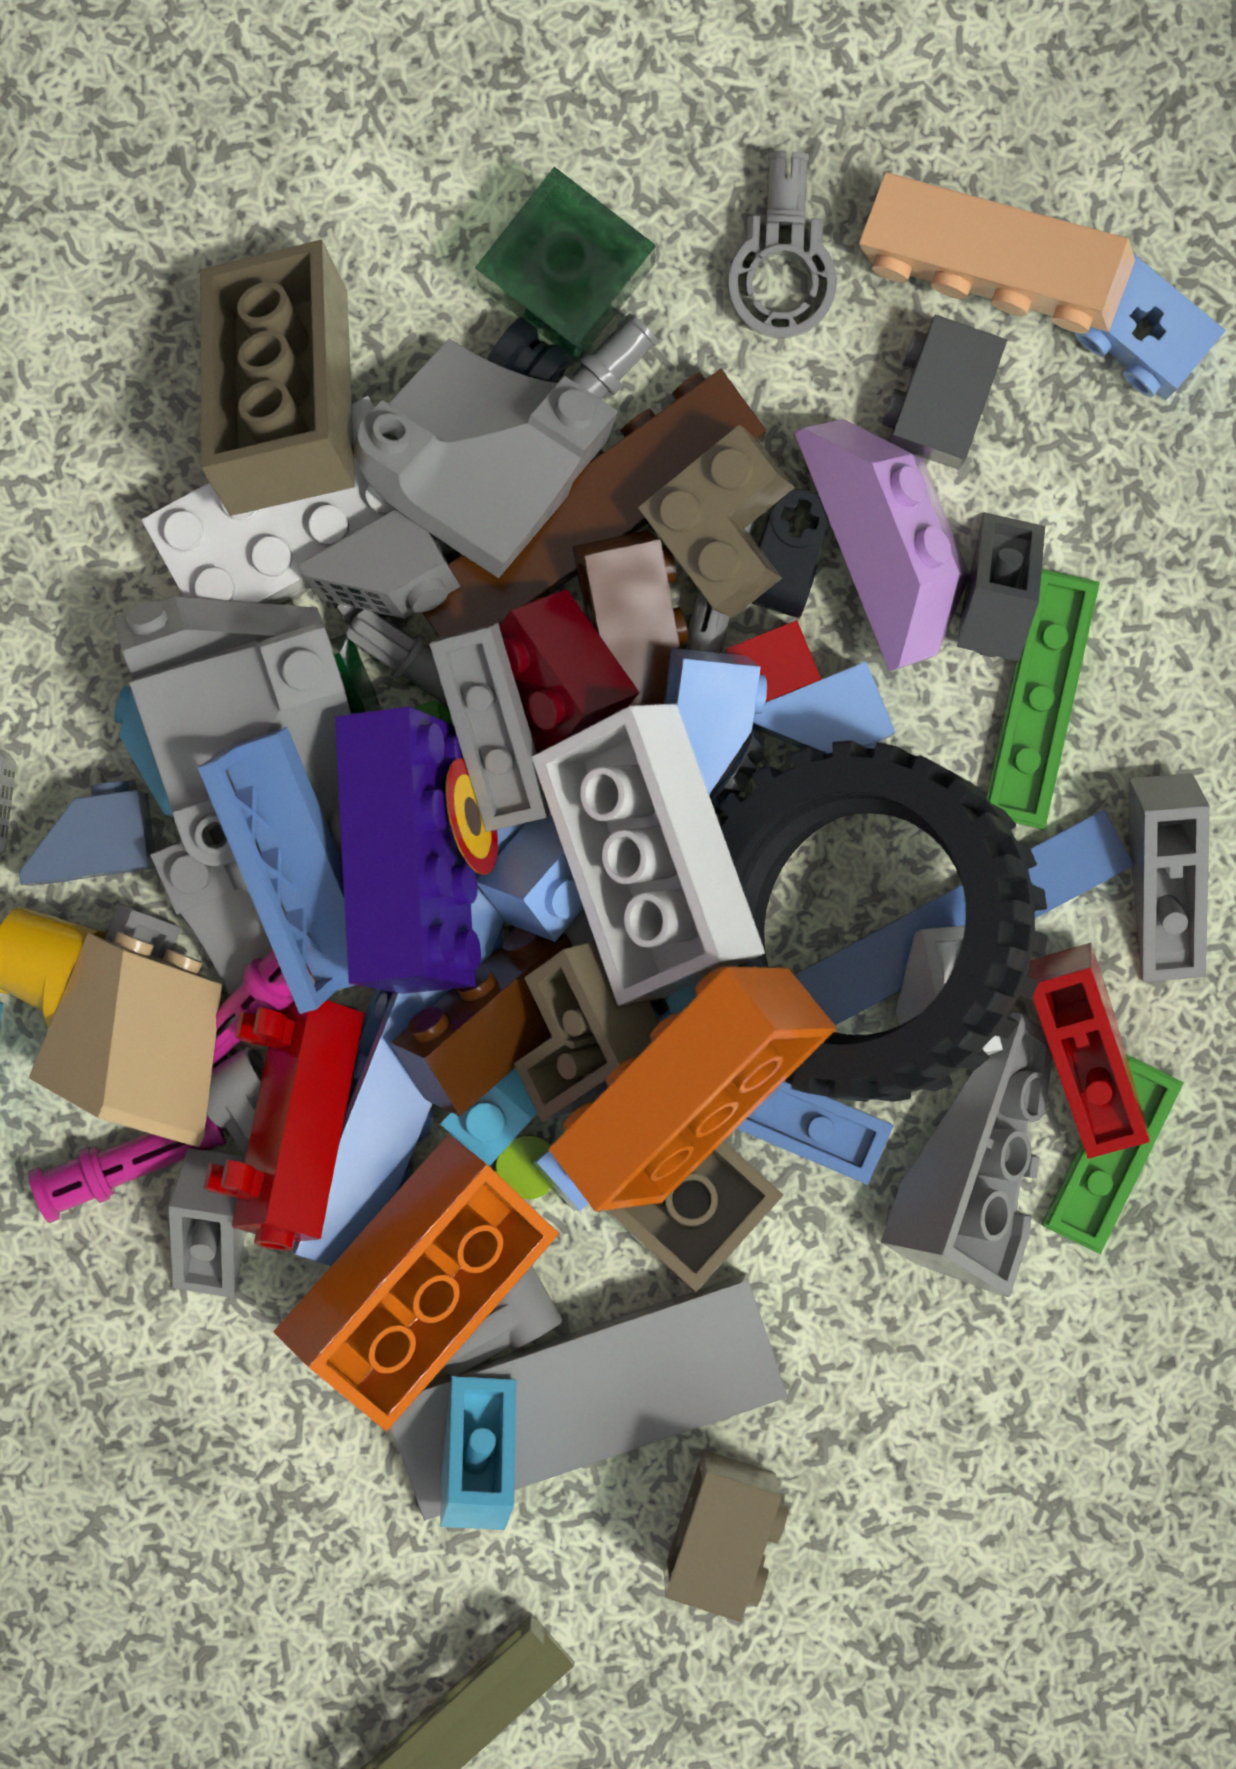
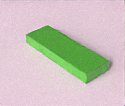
[1041,1054,1184,1255]

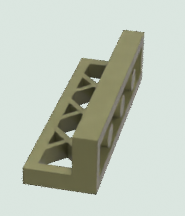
[361,1614,575,1769]

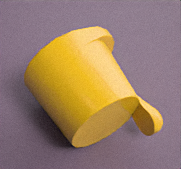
[0,906,105,1028]

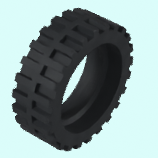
[719,740,1048,1102]

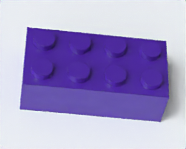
[335,706,481,994]

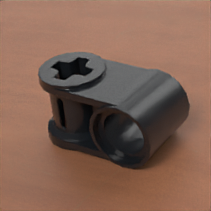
[751,489,829,619]

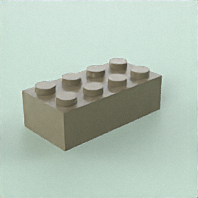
[200,239,355,516]

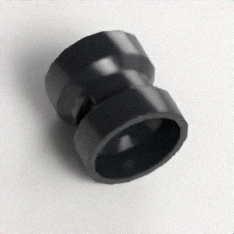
[486,317,573,383]

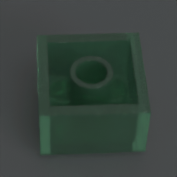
[475,166,656,363]

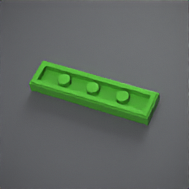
[985,569,1100,830]

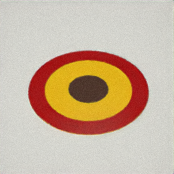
[446,758,498,875]

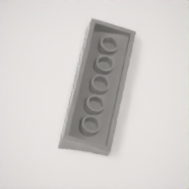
[390,1274,788,1521]

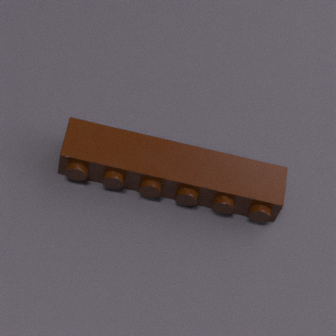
[422,368,767,638]

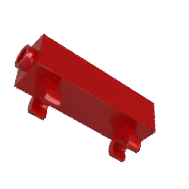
[203,1000,365,1251]

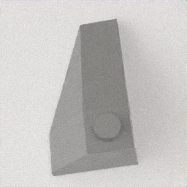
[881,1012,1052,1297]

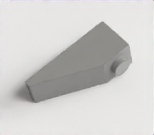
[113,596,333,679]
[1128,773,1210,982]

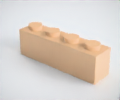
[859,172,1135,334]

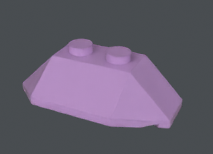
[794,419,970,672]

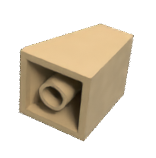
[28,931,222,1147]

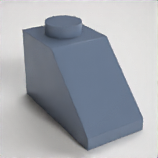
[19,781,156,886]

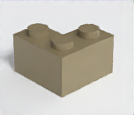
[638,424,795,618]
[514,941,660,1122]

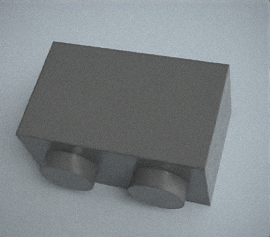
[882,314,1008,470]

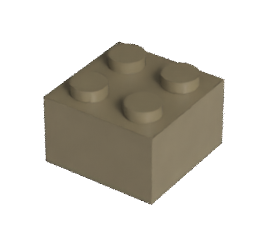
[604,1141,784,1294]
[663,1450,789,1622]

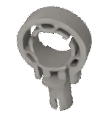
[728,151,837,339]

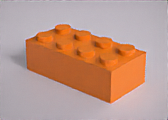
[548,966,837,1212]
[273,1134,560,1432]

